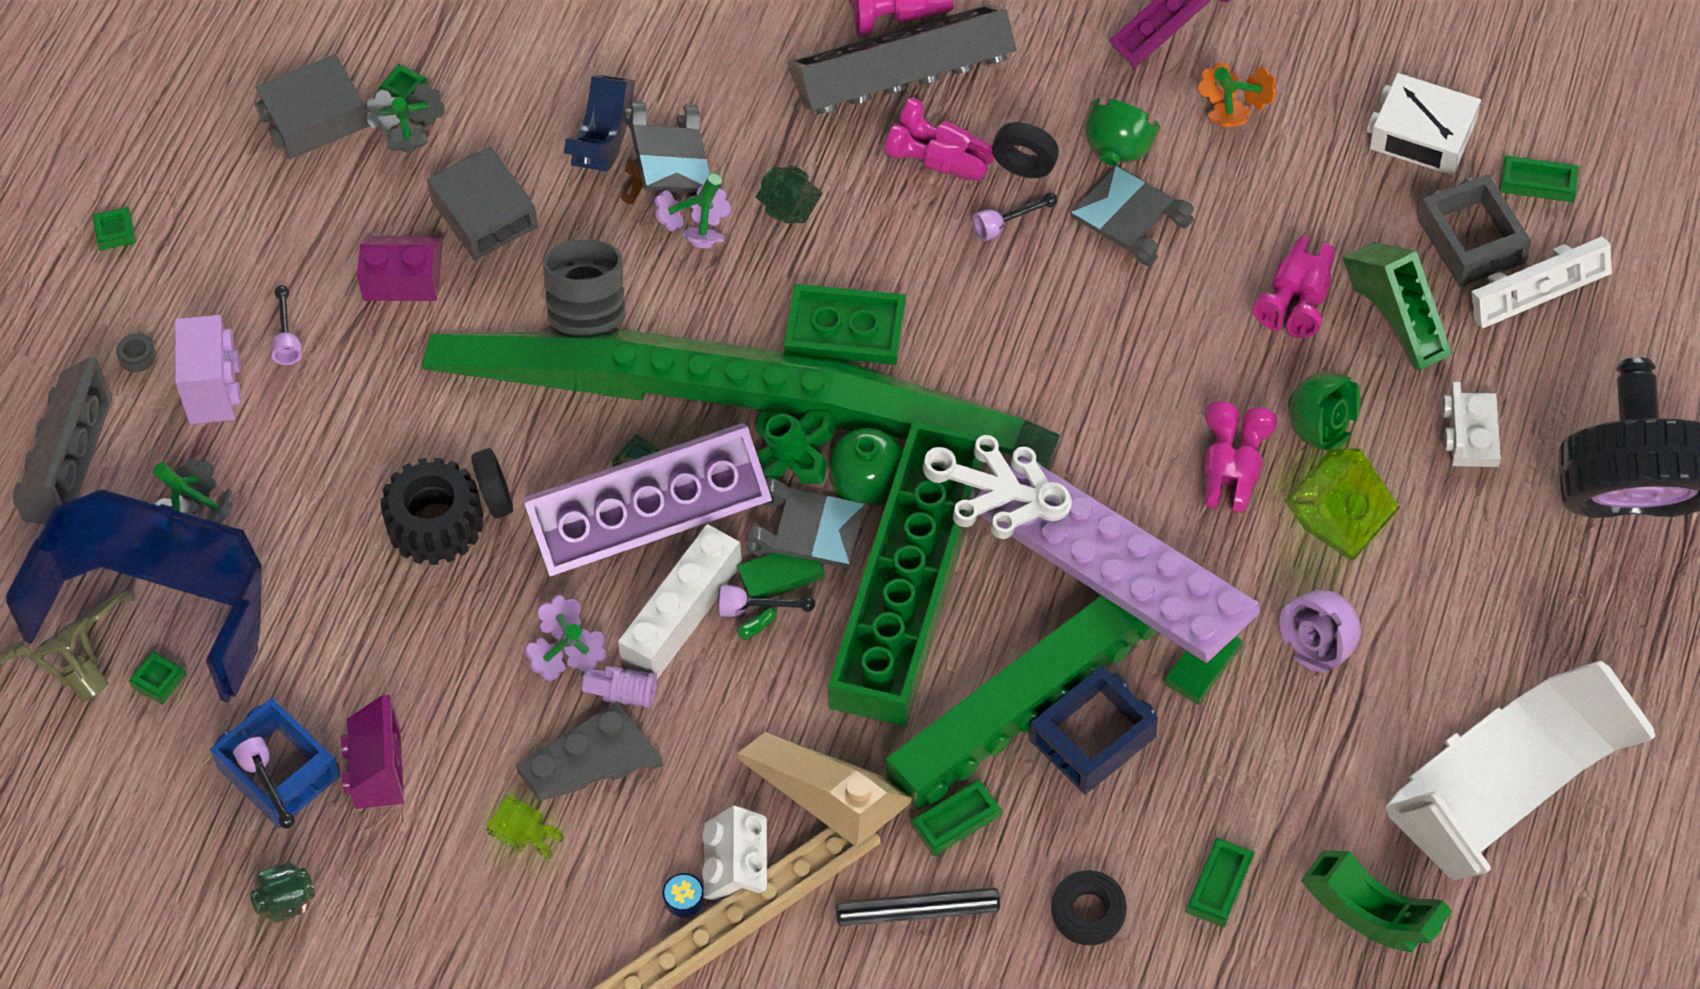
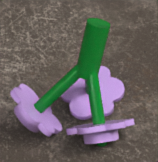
[654,173,731,248]
[525,595,606,681]

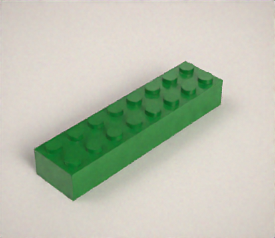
[828,421,988,727]

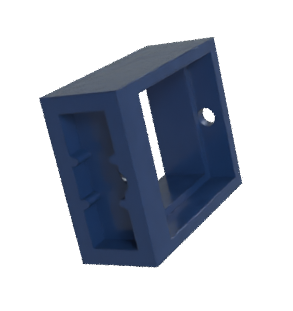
[1030,665,1158,795]

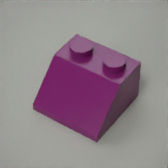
[357,236,443,301]
[341,694,404,809]

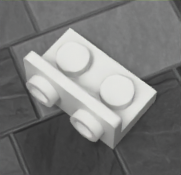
[1442,382,1501,467]

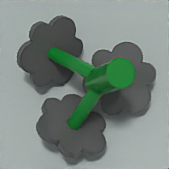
[365,83,445,153]
[153,458,233,528]

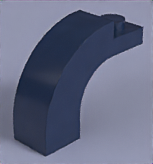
[564,75,635,171]

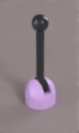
[972,193,1058,242]
[271,285,302,365]
[719,585,816,617]
[233,737,295,829]

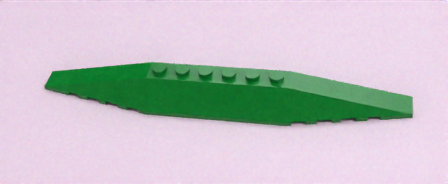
[422,329,1025,454]

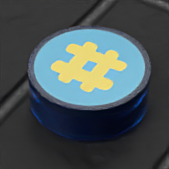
[662,873,705,917]

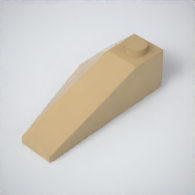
[737,732,912,847]

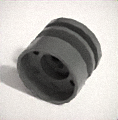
[543,239,625,336]

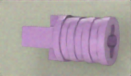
[582,666,657,709]

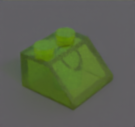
[1284,449,1400,560]

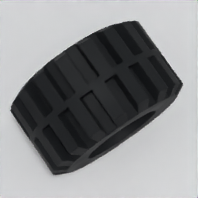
[381,458,483,565]

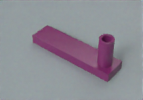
[1109,0,1231,69]

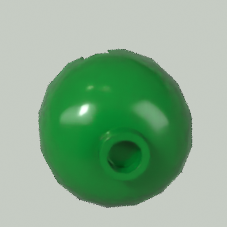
[1084,98,1160,166]
[1288,372,1361,452]
[829,428,903,506]

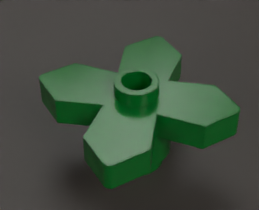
[756,410,836,484]

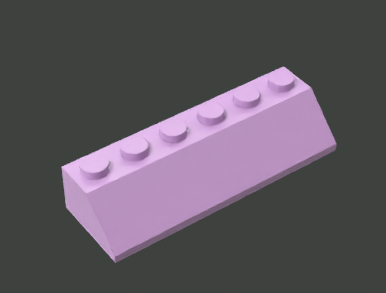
[523,423,772,576]

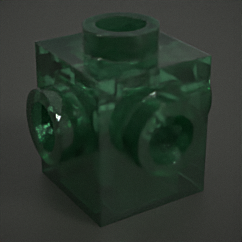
[755,165,823,223]

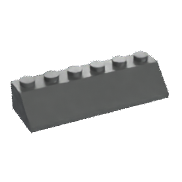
[787,4,1017,114]

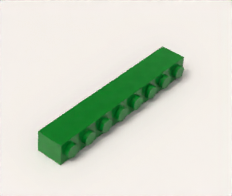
[886,595,1157,810]

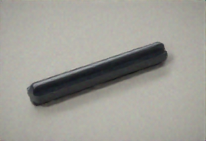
[836,888,1000,926]

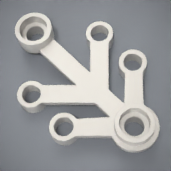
[923,435,1072,539]

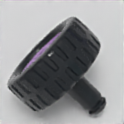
[1559,357,1700,518]

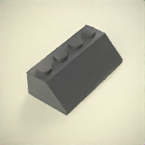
[13,357,112,528]

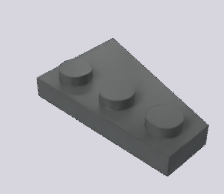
[516,701,663,802]

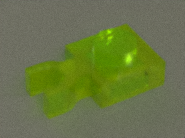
[486,795,564,859]

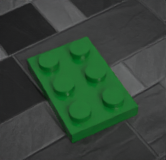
[784,284,906,365]

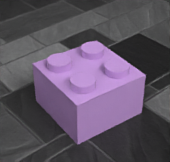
[175,315,241,424]

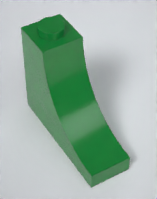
[1343,242,1452,370]

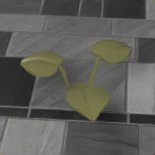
[0,590,134,703]

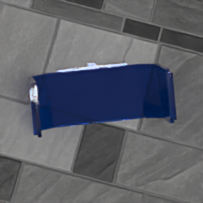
[6,489,262,703]

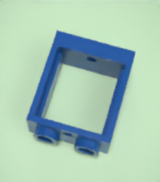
[210,698,341,828]

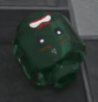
[249,862,315,923]

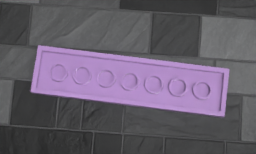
[975,457,1260,663]

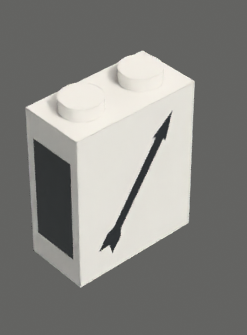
[1367,73,1481,176]

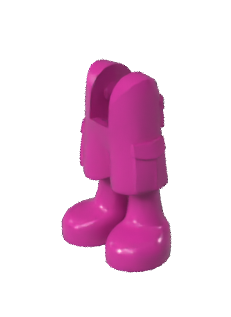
[849,0,954,35]
[884,97,994,181]
[1252,236,1335,338]
[1203,401,1278,513]

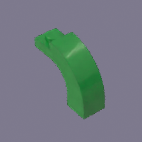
[1301,850,1452,952]

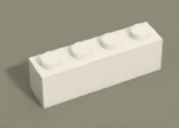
[618,524,742,679]

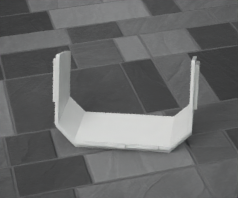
[1385,661,1655,881]

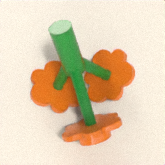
[1197,62,1276,127]

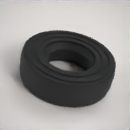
[992,122,1059,178]
[471,448,513,519]
[1051,870,1127,946]

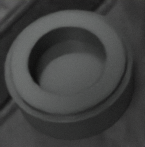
[116,334,156,372]

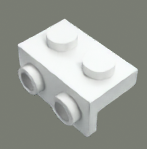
[702,806,767,902]

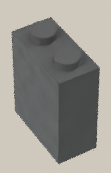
[254,54,369,160]
[427,146,538,261]

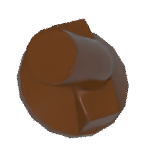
[621,157,643,204]

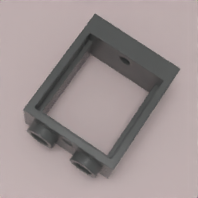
[1418,174,1531,287]

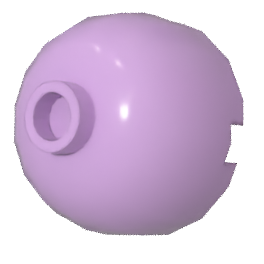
[1279,590,1361,673]

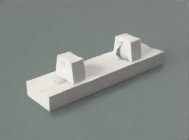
[1472,237,1612,329]

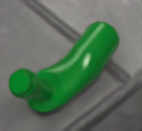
[737,596,777,640]

